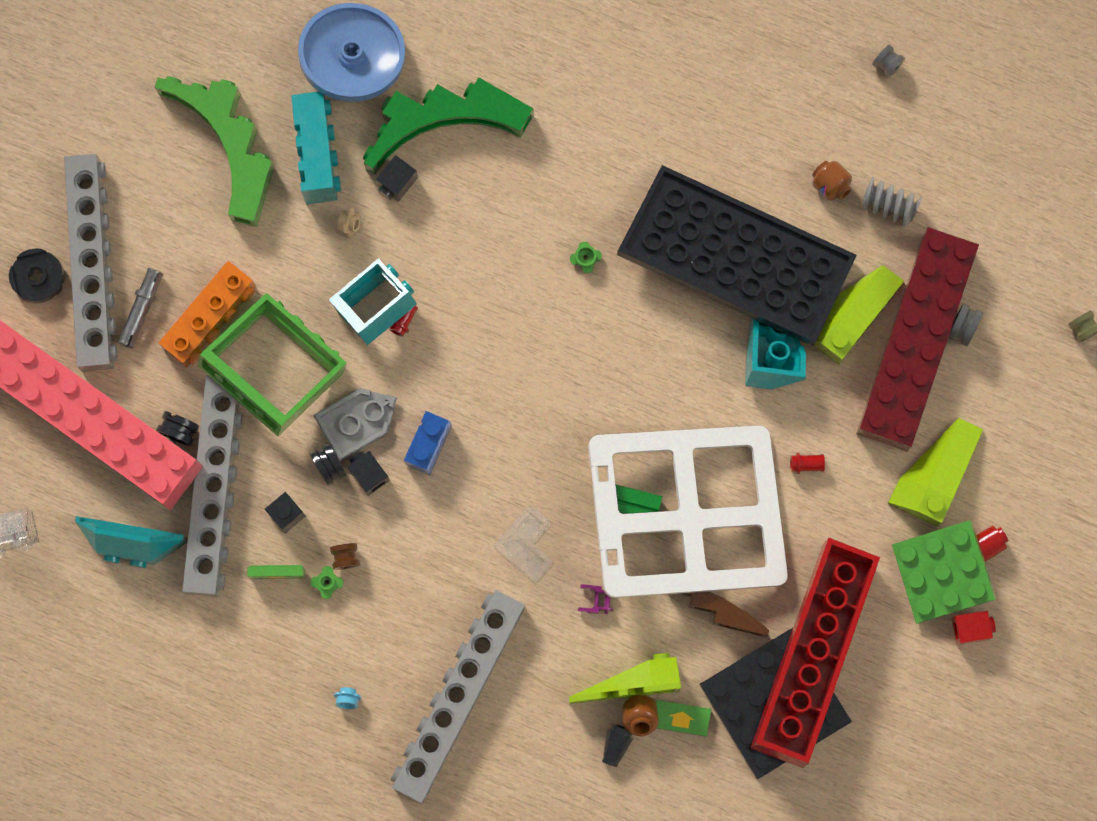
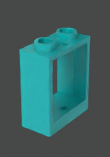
[329,259,417,346]

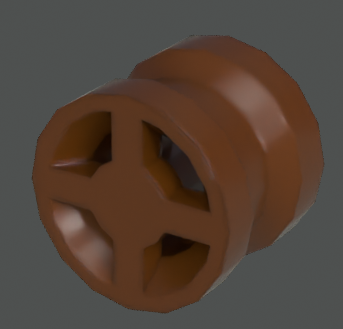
[330,543,360,570]

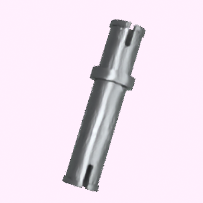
[117,268,164,349]

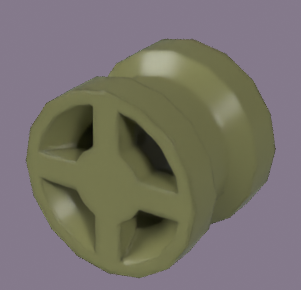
[1068,310,1097,343]

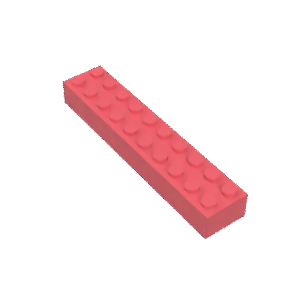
[0,320,203,510]

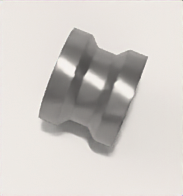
[872,44,906,78]

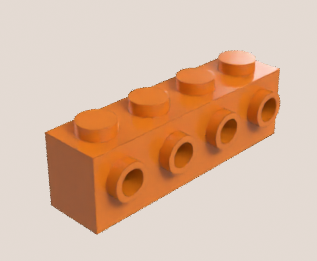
[158,261,256,368]

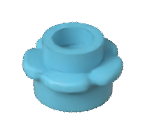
[334,687,361,709]

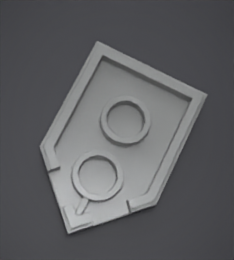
[313,388,397,462]

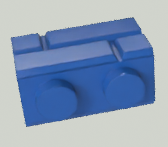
[404,411,452,475]

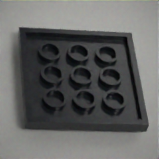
[699,628,852,780]

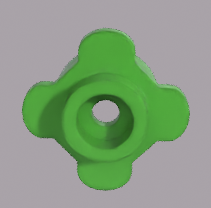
[570,242,602,273]
[310,566,344,599]

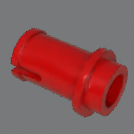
[389,306,418,337]
[790,453,825,474]

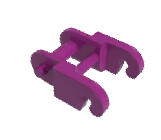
[578,584,614,614]

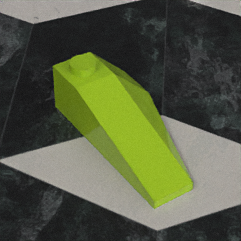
[814,265,904,365]
[888,418,983,527]
[569,653,681,704]

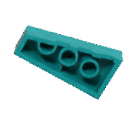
[291,91,342,205]

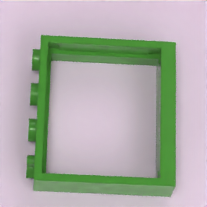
[197,293,347,436]

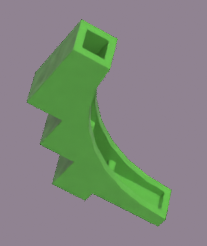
[155,76,274,227]

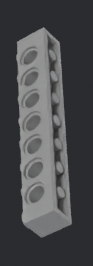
[64,154,118,372]
[182,375,243,597]
[391,590,525,804]

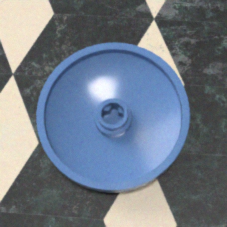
[298,3,405,102]

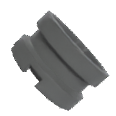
[948,303,983,346]

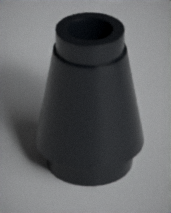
[602,724,633,767]

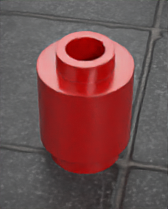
[977,525,1009,562]

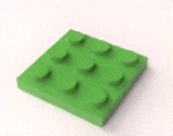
[892,520,997,624]

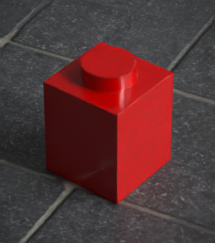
[951,610,996,645]

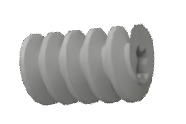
[862,177,922,227]

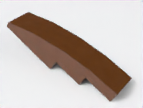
[680,592,769,637]

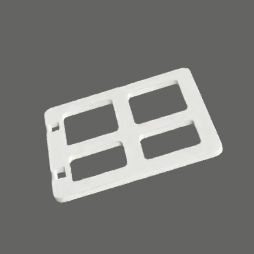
[588,426,788,598]

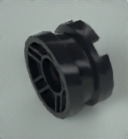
[156,411,200,446]
[309,442,346,486]

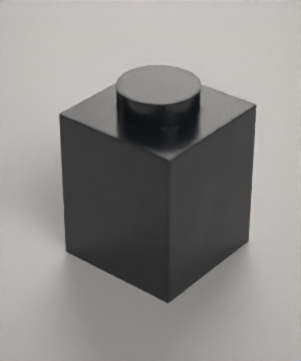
[376,155,418,202]
[347,451,390,496]
[265,491,306,534]

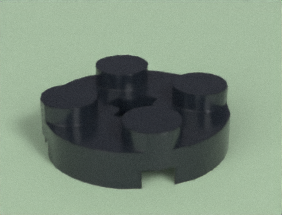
[9,248,64,303]

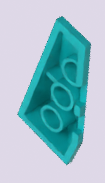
[745,317,806,390]

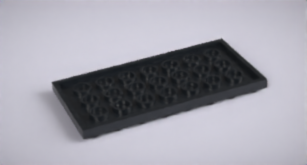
[617,165,857,347]

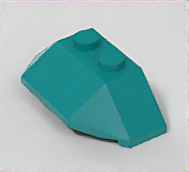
[75,516,187,568]

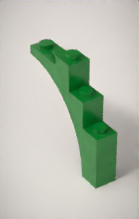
[363,77,534,175]

